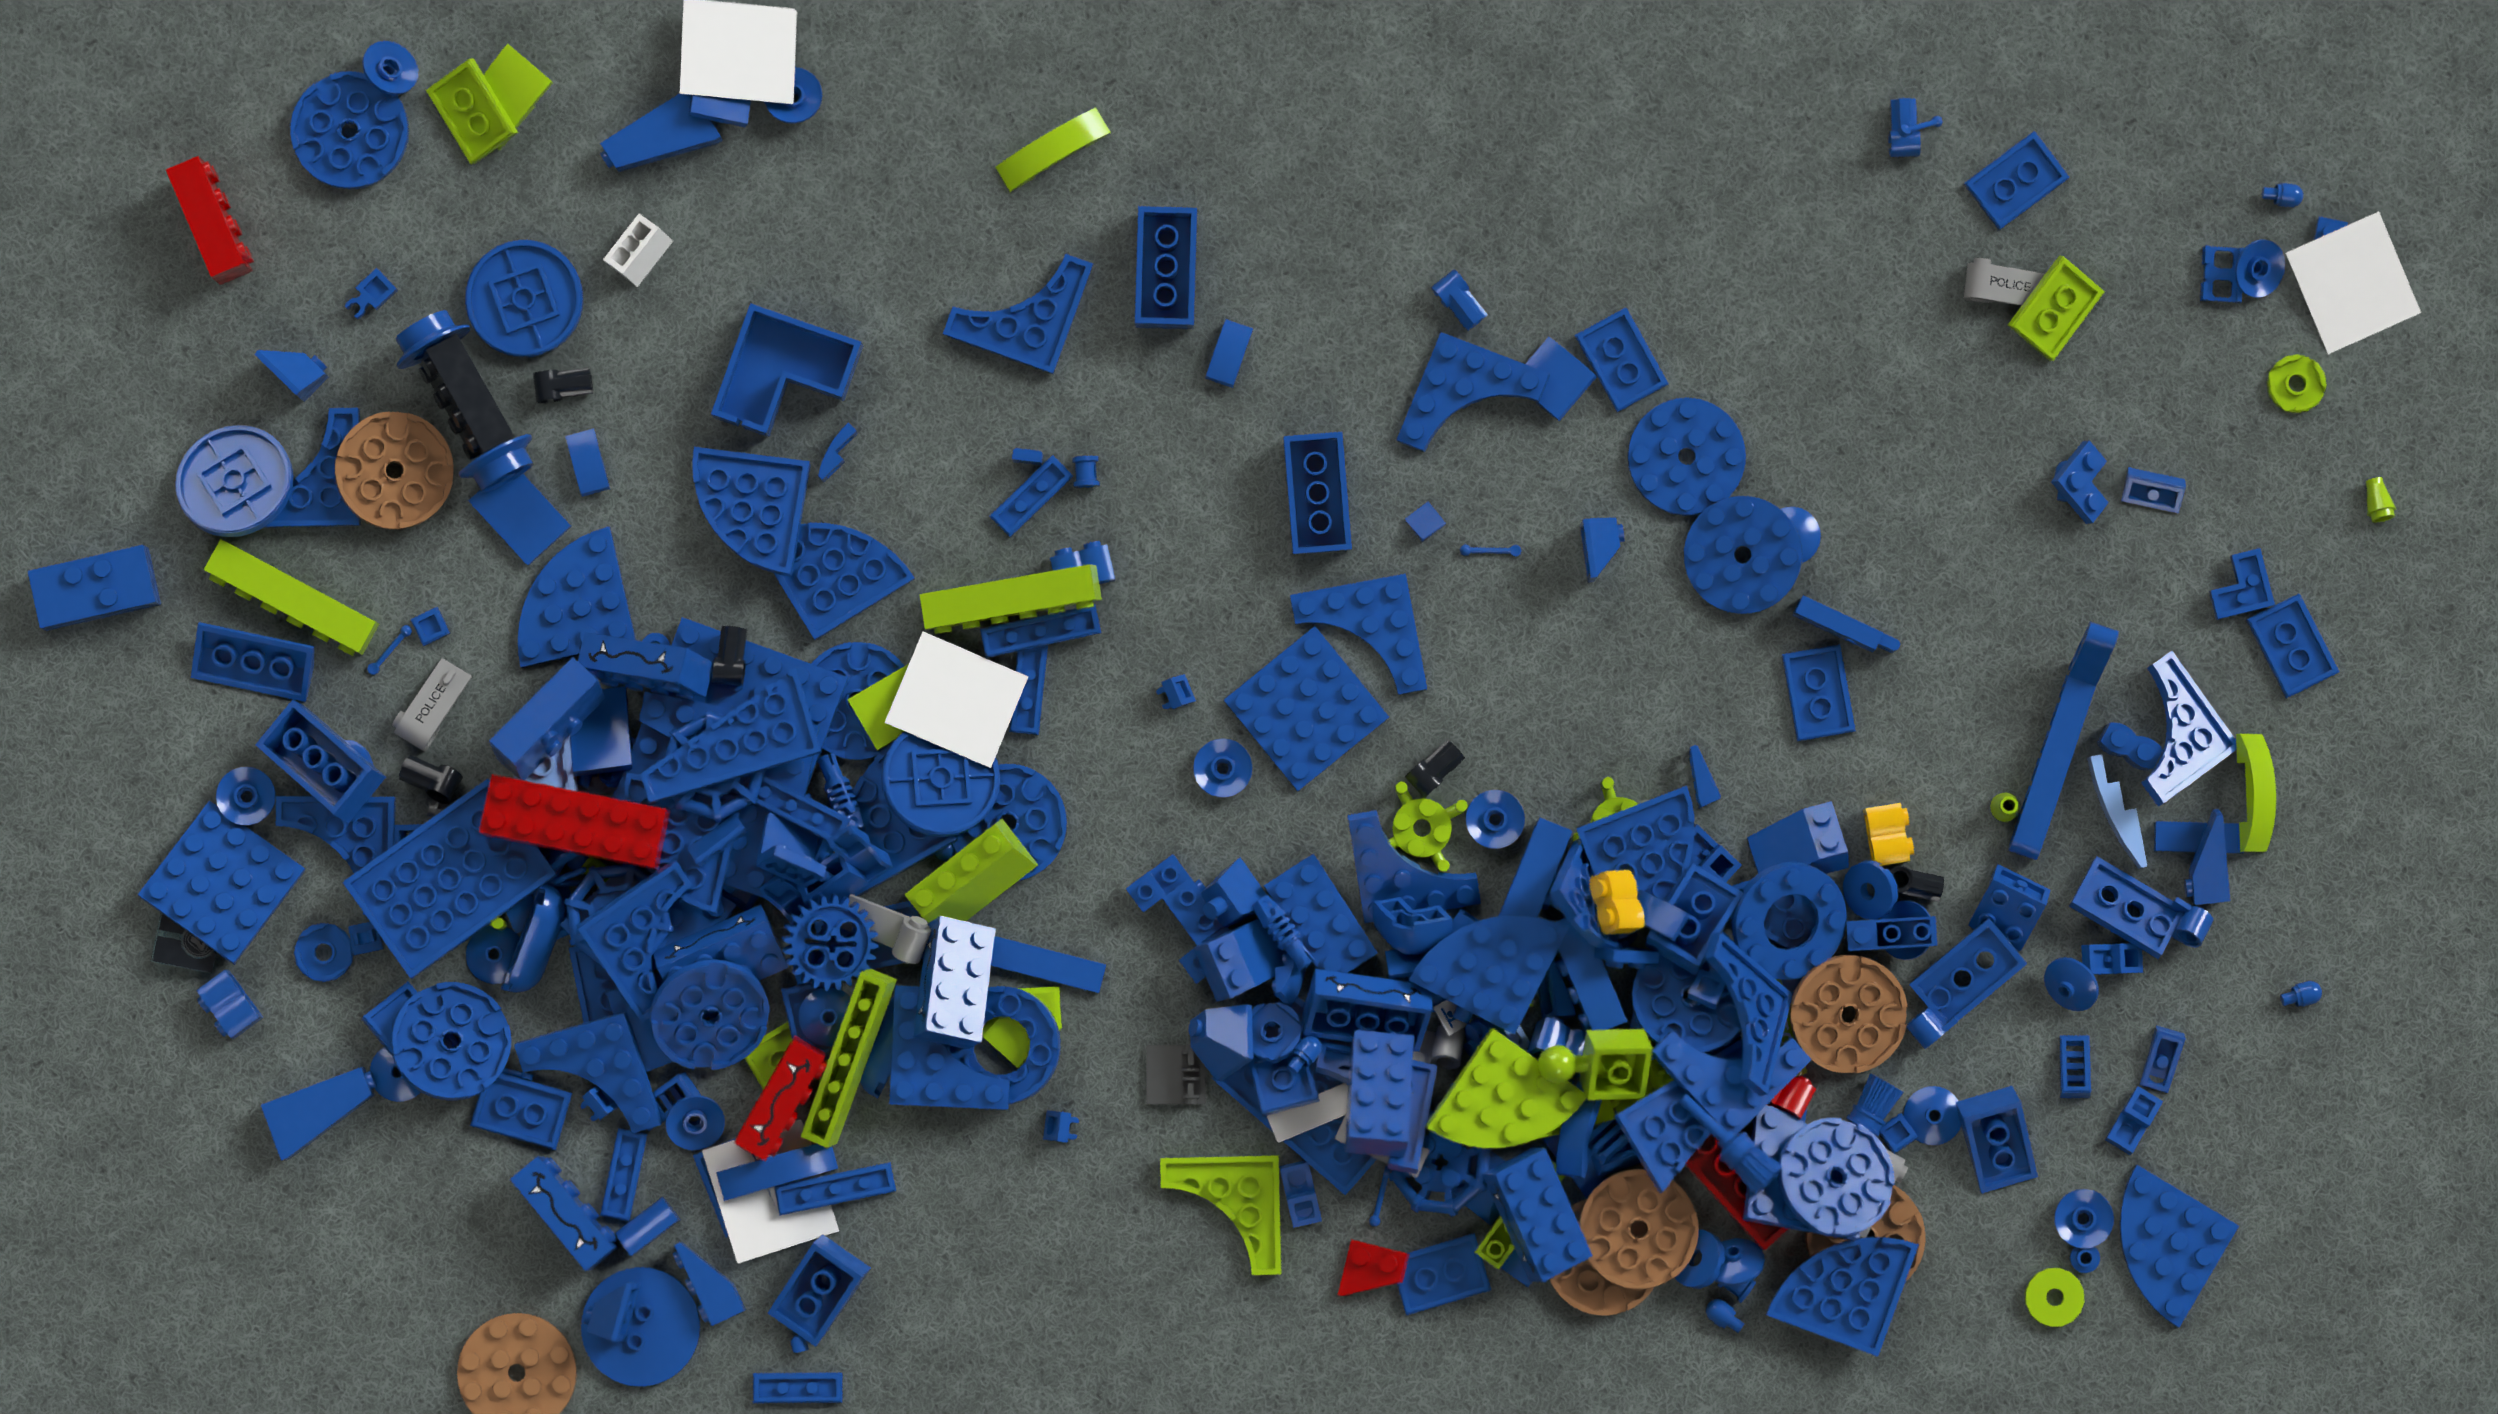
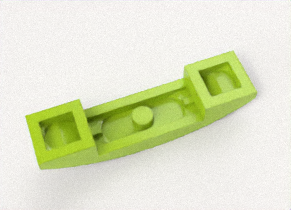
[995,108,1111,192]
[2236,734,2276,852]

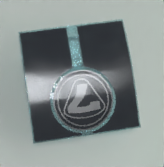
[150,912,217,974]

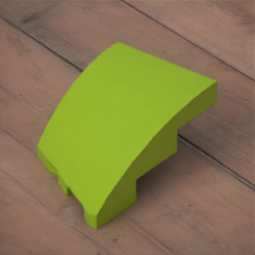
[484,44,553,151]

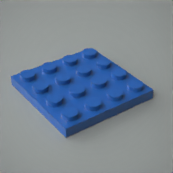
[1224,626,1389,791]
[138,801,305,965]

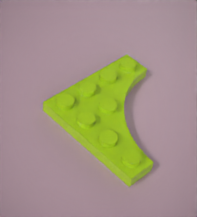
[1160,1156,1281,1275]

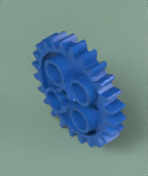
[782,894,879,991]

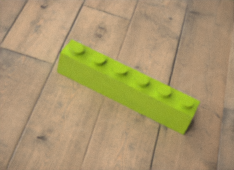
[204,539,379,656]
[919,564,1102,634]
[801,969,897,1148]

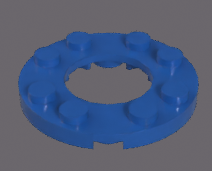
[1732,862,1847,980]
[943,986,1061,1105]

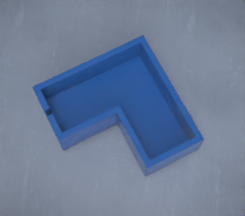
[711,303,863,437]

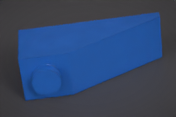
[2184,809,2230,905]

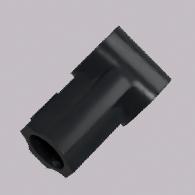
[533,368,593,403]
[712,626,748,686]
[1405,739,1465,798]
[399,755,463,804]
[1889,866,1944,902]

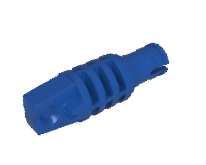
[817,753,864,830]
[1252,895,1315,971]

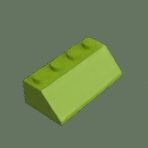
[904,819,1038,923]

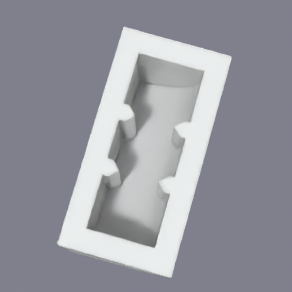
[603,214,673,287]

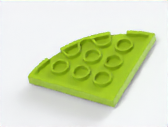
[1425,1028,1586,1148]

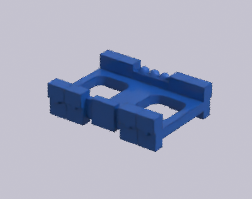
[2200,246,2244,303]

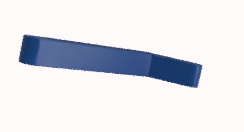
[2008,621,2119,860]

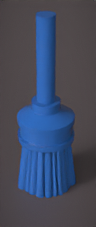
[1846,1073,1904,1137]
[1679,1094,1783,1196]

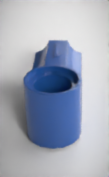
[1889,98,1921,157]
[1431,269,1487,331]

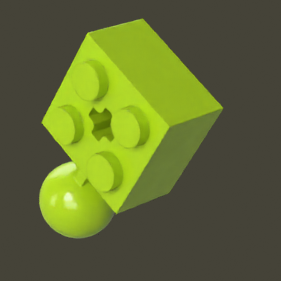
[1538,1029,1653,1100]

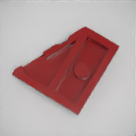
[1338,1239,1410,1296]

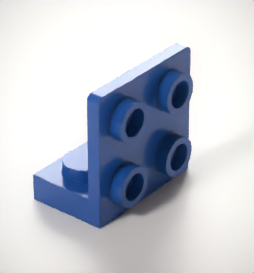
[756,813,826,888]
[1968,864,2051,951]

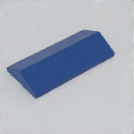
[191,622,314,702]

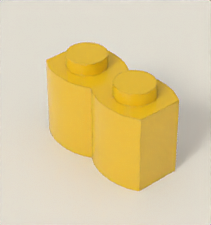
[1863,803,1914,866]
[1590,870,1645,935]

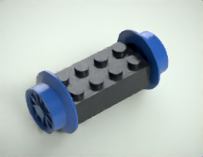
[395,310,534,493]

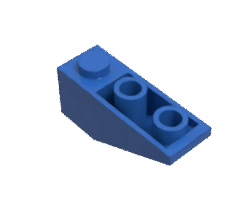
[1846,916,1937,952]
[673,1242,746,1326]

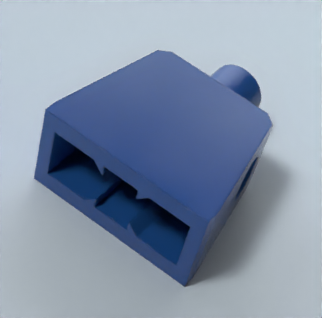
[1202,857,1267,927]

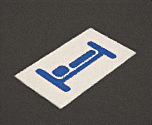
[1433,1000,1477,1036]

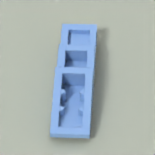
[2087,754,2147,869]

